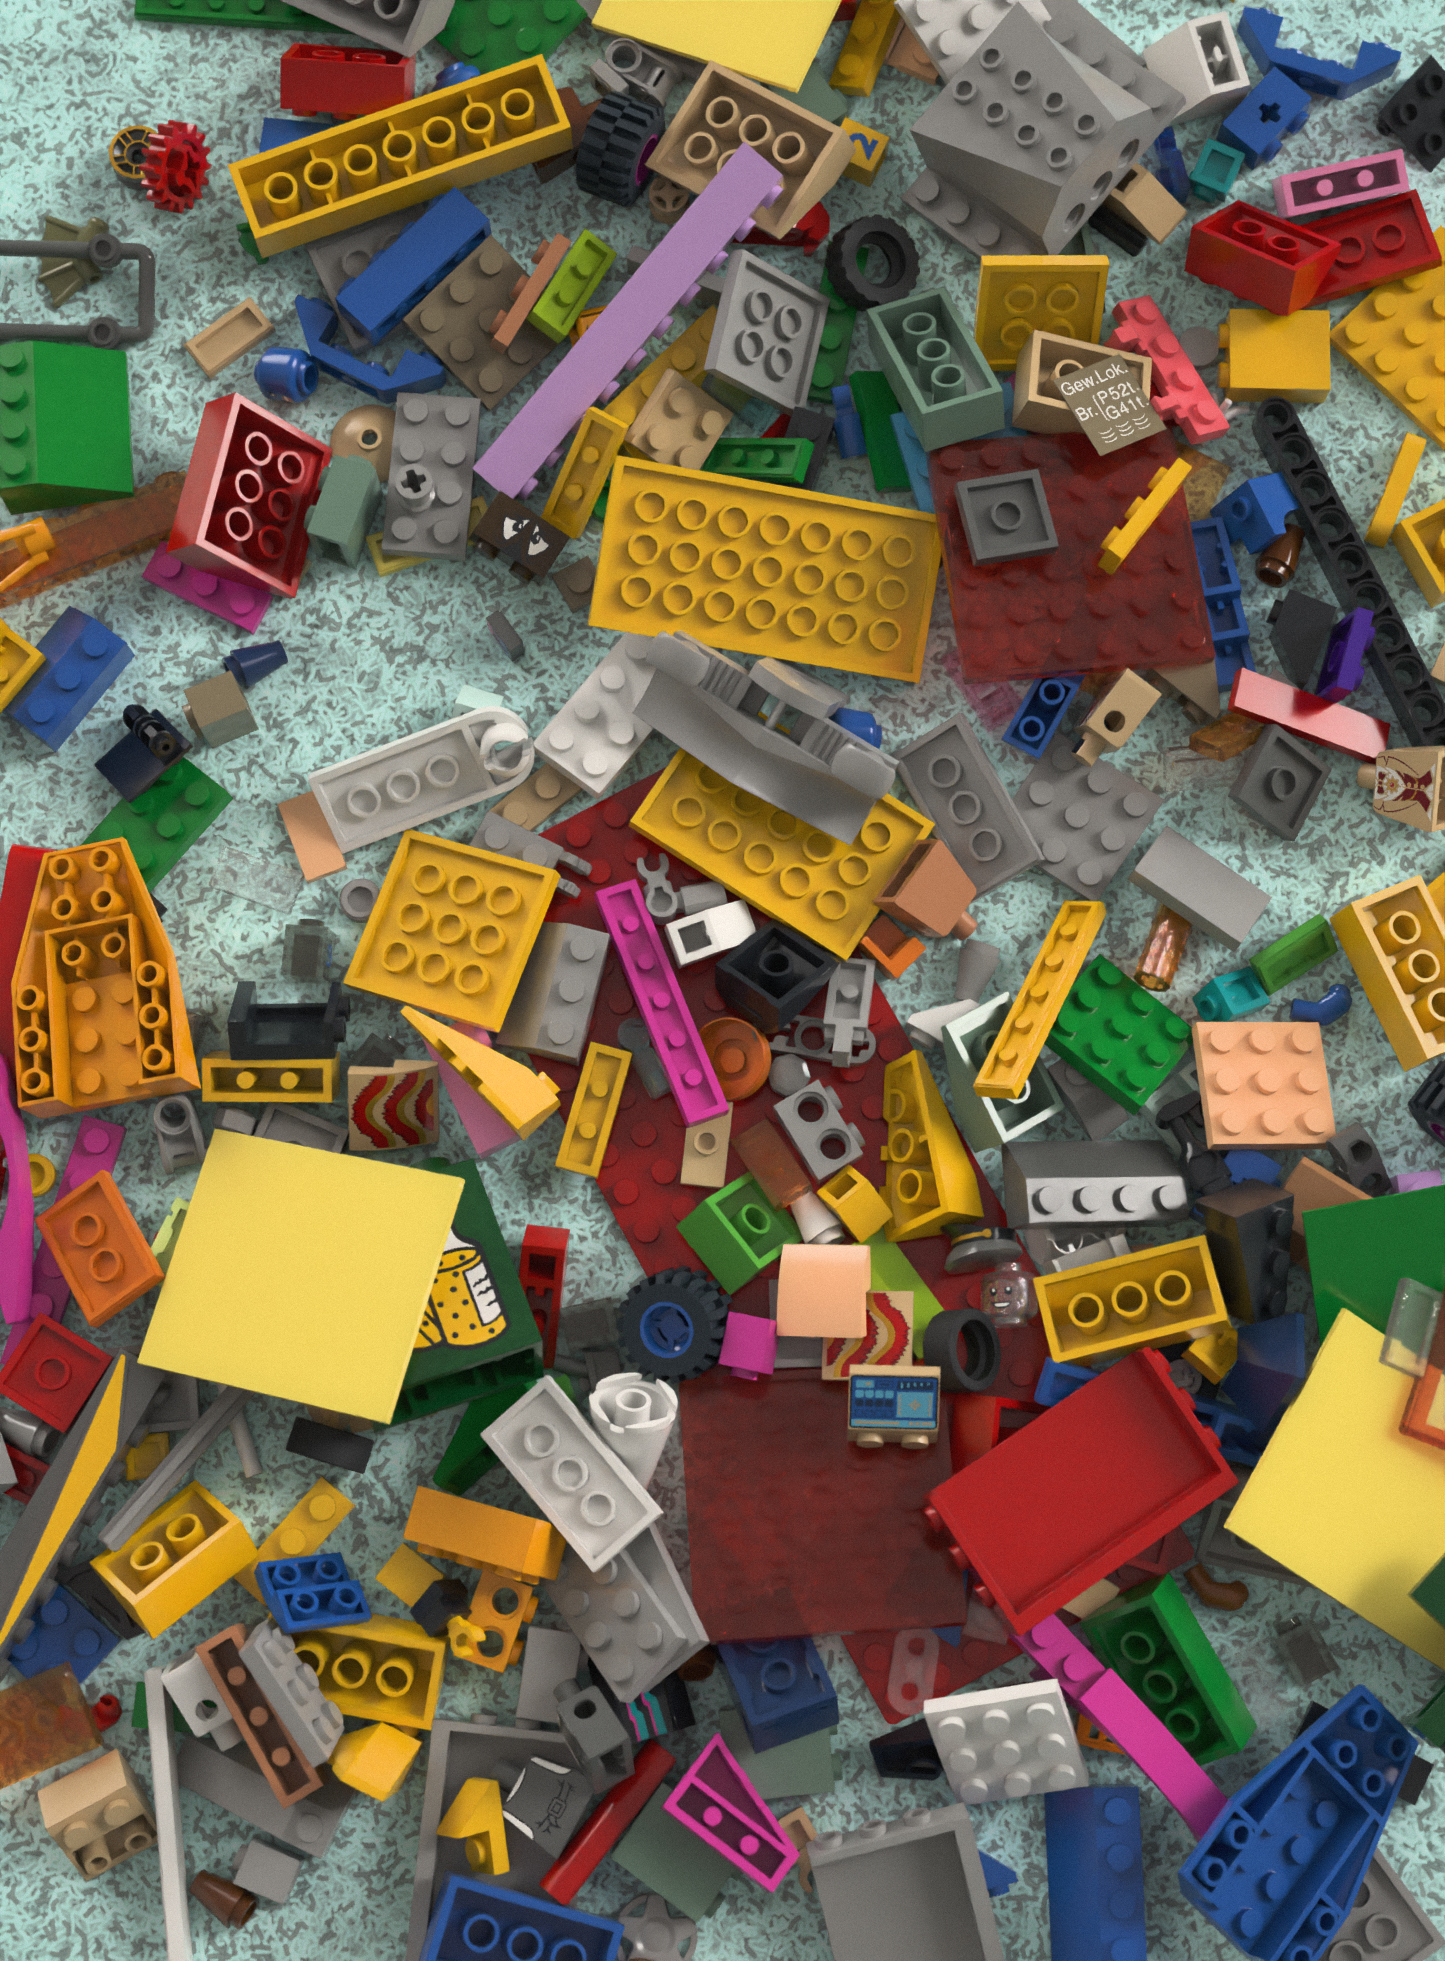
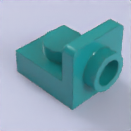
[1192,966,1271,1022]

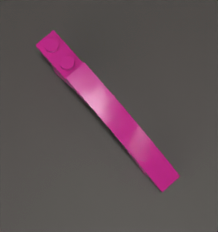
[0,1053,34,1324]
[1008,1614,1228,1843]

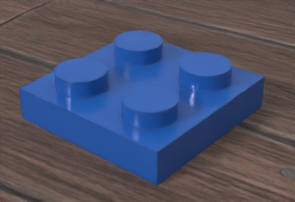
[7,1580,122,1708]

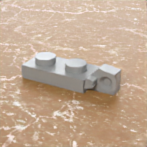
[823,958,876,1068]

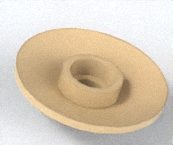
[330,405,396,483]

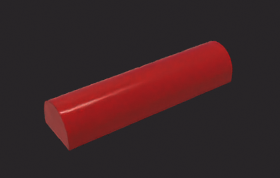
[538,1739,676,1905]

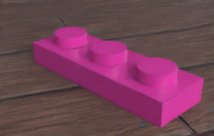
[142,541,273,635]

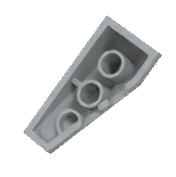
[177,1735,358,1859]

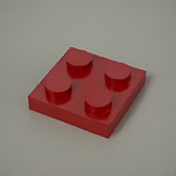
[0,1312,114,1434]

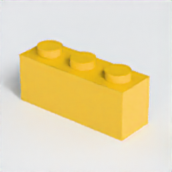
[202,1051,340,1102]

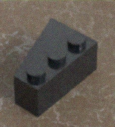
[1195,1178,1294,1325]

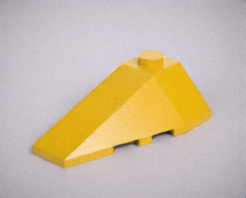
[400,1006,561,1141]

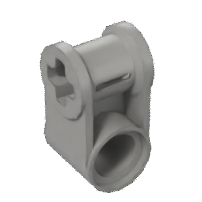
[606,38,685,111]
[153,1091,208,1175]

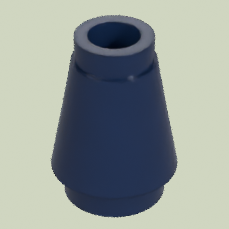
[222,640,288,689]

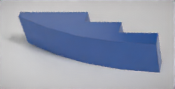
[1181,516,1256,693]

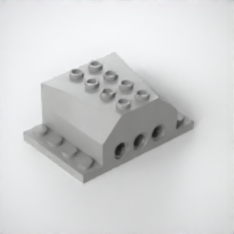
[901,2,1186,261]

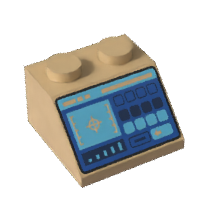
[848,1364,940,1449]

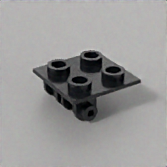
[1376,54,1445,173]
[94,704,193,804]

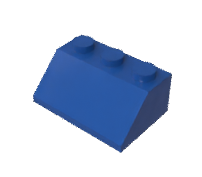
[2,606,135,752]

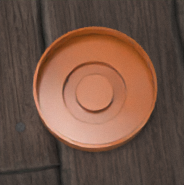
[698,1017,771,1101]

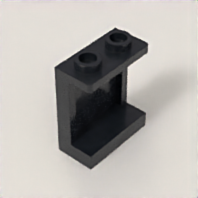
[227,981,351,1060]

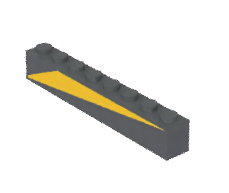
[0,1348,173,1683]

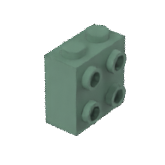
[304,455,383,569]

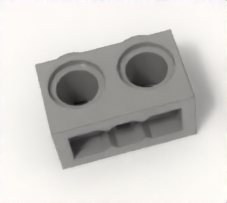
[773,1080,866,1185]

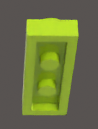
[525,229,618,344]

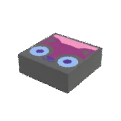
[486,610,525,662]

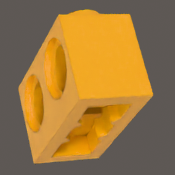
[453,1570,540,1673]

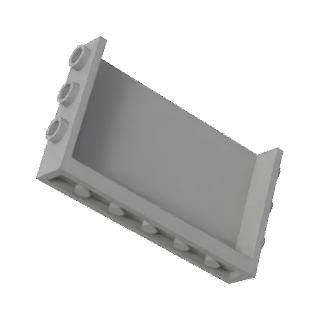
[405,1713,588,1961]
[806,1802,1005,1961]

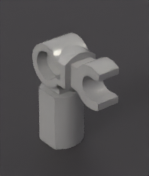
[637,853,727,925]

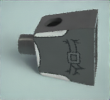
[553,1678,635,1795]
[488,1753,594,1859]

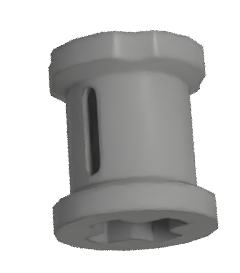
[394,463,435,514]

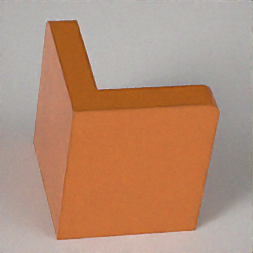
[856,915,926,979]

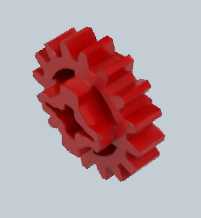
[139,120,212,214]

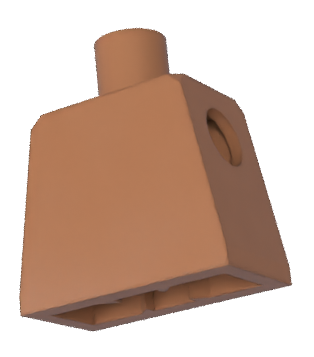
[873,839,977,941]

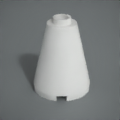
[588,1372,678,1490]

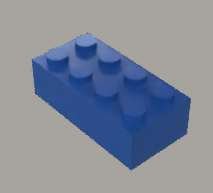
[418,1870,625,1961]

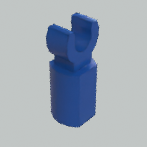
[830,384,867,460]

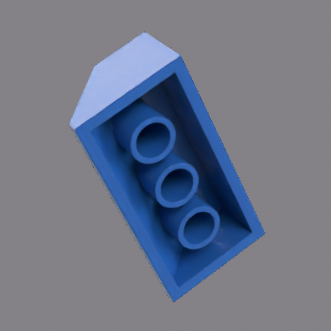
[1044,1783,1147,1961]

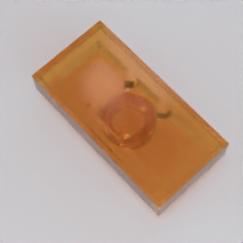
[1189,712,1265,762]
[730,1118,813,1212]

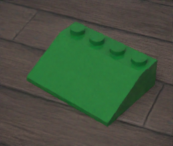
[0,340,135,515]

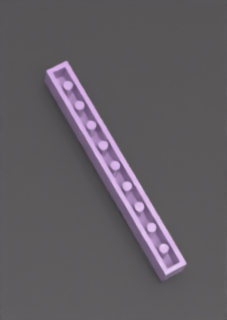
[472,141,784,501]

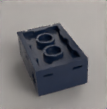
[705,1586,840,1754]

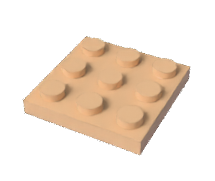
[1191,1022,1336,1150]

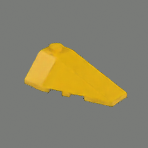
[879,1049,984,1243]
[326,1722,425,1802]

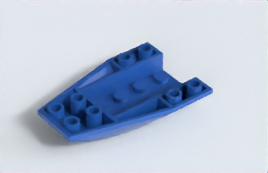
[1177,1684,1419,1961]

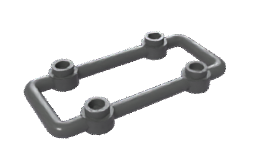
[0,233,155,350]

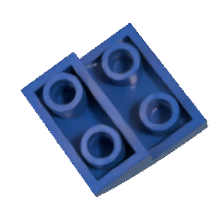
[254,1552,372,1633]

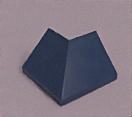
[1221,1312,1305,1436]

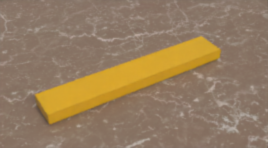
[973,900,1107,1099]

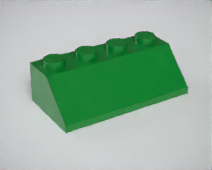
[1079,1572,1257,1766]

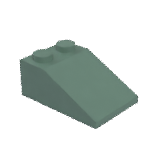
[941,991,1065,1153]

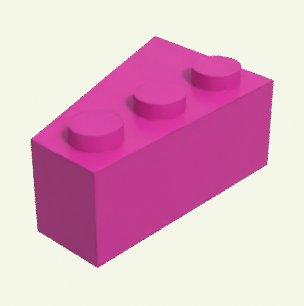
[659,1732,800,1893]

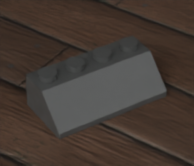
[1001,1140,1189,1230]

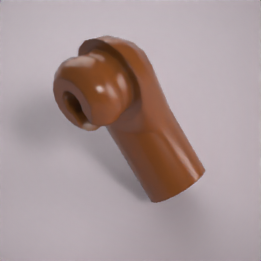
[1183,1562,1249,1611]

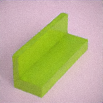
[852,1227,945,1362]

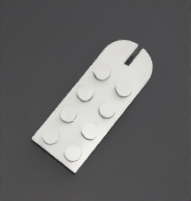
[308,706,535,854]

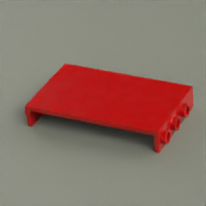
[921,1346,1240,1637]

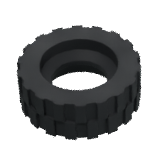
[825,214,920,312]

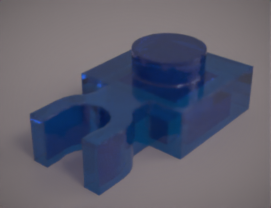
[1153,126,1191,204]

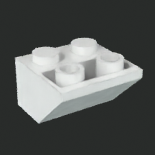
[1142,11,1250,127]

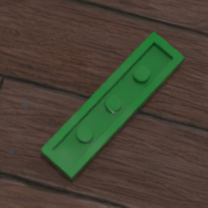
[807,241,869,405]

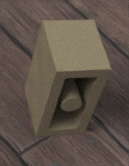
[182,670,259,749]

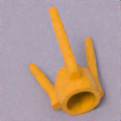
[0,516,56,593]

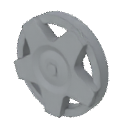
[616,1892,697,1961]

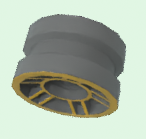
[109,125,158,191]

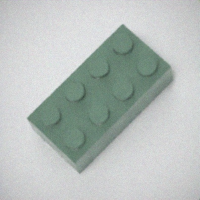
[866,287,1005,452]

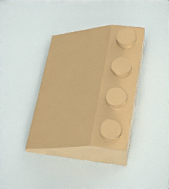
[645,60,857,240]

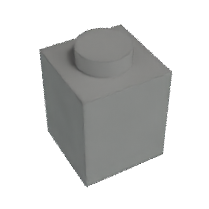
[231,1837,306,1905]

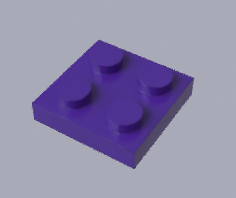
[1314,607,1375,703]

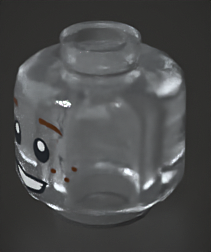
[980,1263,1038,1329]

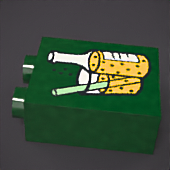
[370,1157,544,1433]

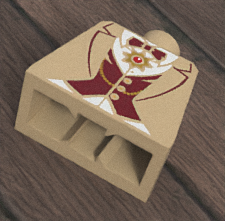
[1357,746,1445,833]

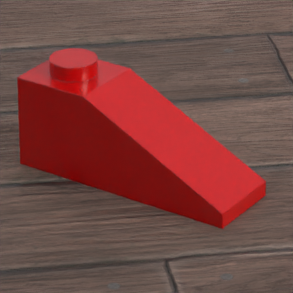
[519,1224,570,1369]

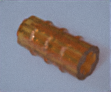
[1133,903,1193,992]

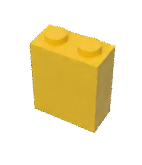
[1217,309,1331,403]

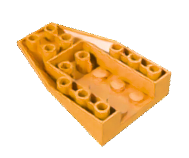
[11,837,201,1119]

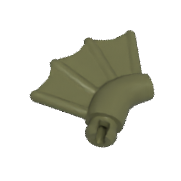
[38,215,109,309]

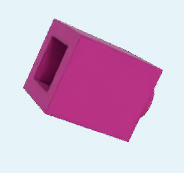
[718,1311,780,1381]

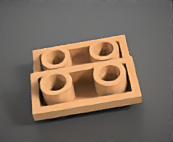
[777,1244,871,1338]

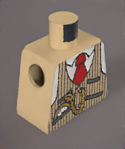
[1071,668,1162,767]

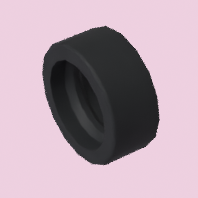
[923,1309,1001,1394]
[286,1417,374,1474]

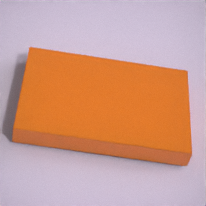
[34,1169,166,1328]

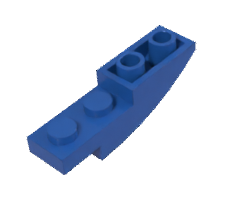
[1001,597,1118,760]

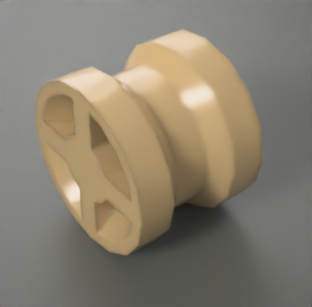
[648,176,690,224]

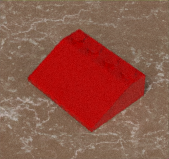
[166,392,333,599]

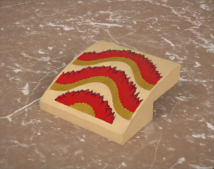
[347,1060,440,1151]
[822,1291,914,1381]

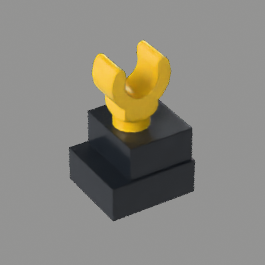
[409,1579,486,1658]

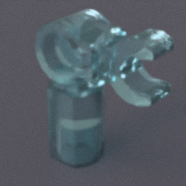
[617,1016,672,1100]

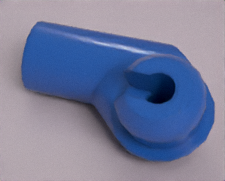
[1289,984,1352,1026]

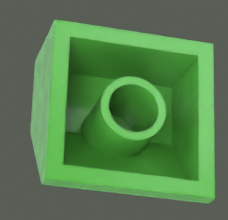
[676,1169,803,1295]

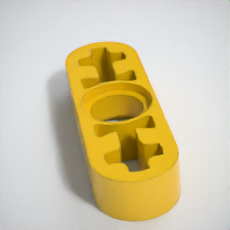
[1363,432,1427,549]

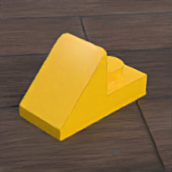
[436,1777,510,1876]

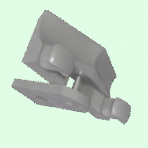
[633,630,900,845]

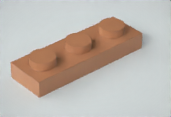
[488,233,572,354]

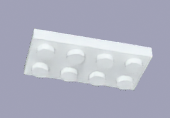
[533,633,656,800]
[480,1376,664,1573]

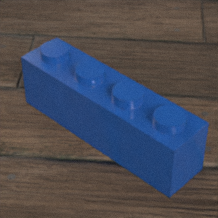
[335,187,492,347]

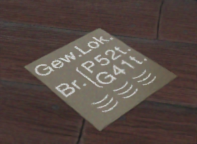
[1053,354,1167,456]

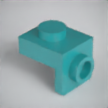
[1187,138,1246,203]

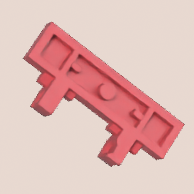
[1103,295,1230,445]

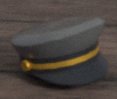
[940,1223,1023,1274]

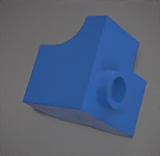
[1209,472,1300,555]

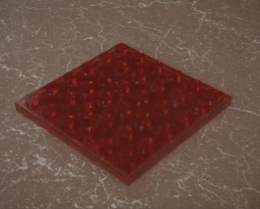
[925,424,1216,685]
[679,1361,967,1645]

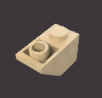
[1101,162,1187,246]

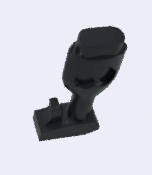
[1155,1090,1233,1197]

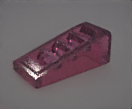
[940,638,1021,733]

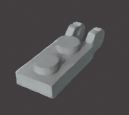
[469,810,593,899]

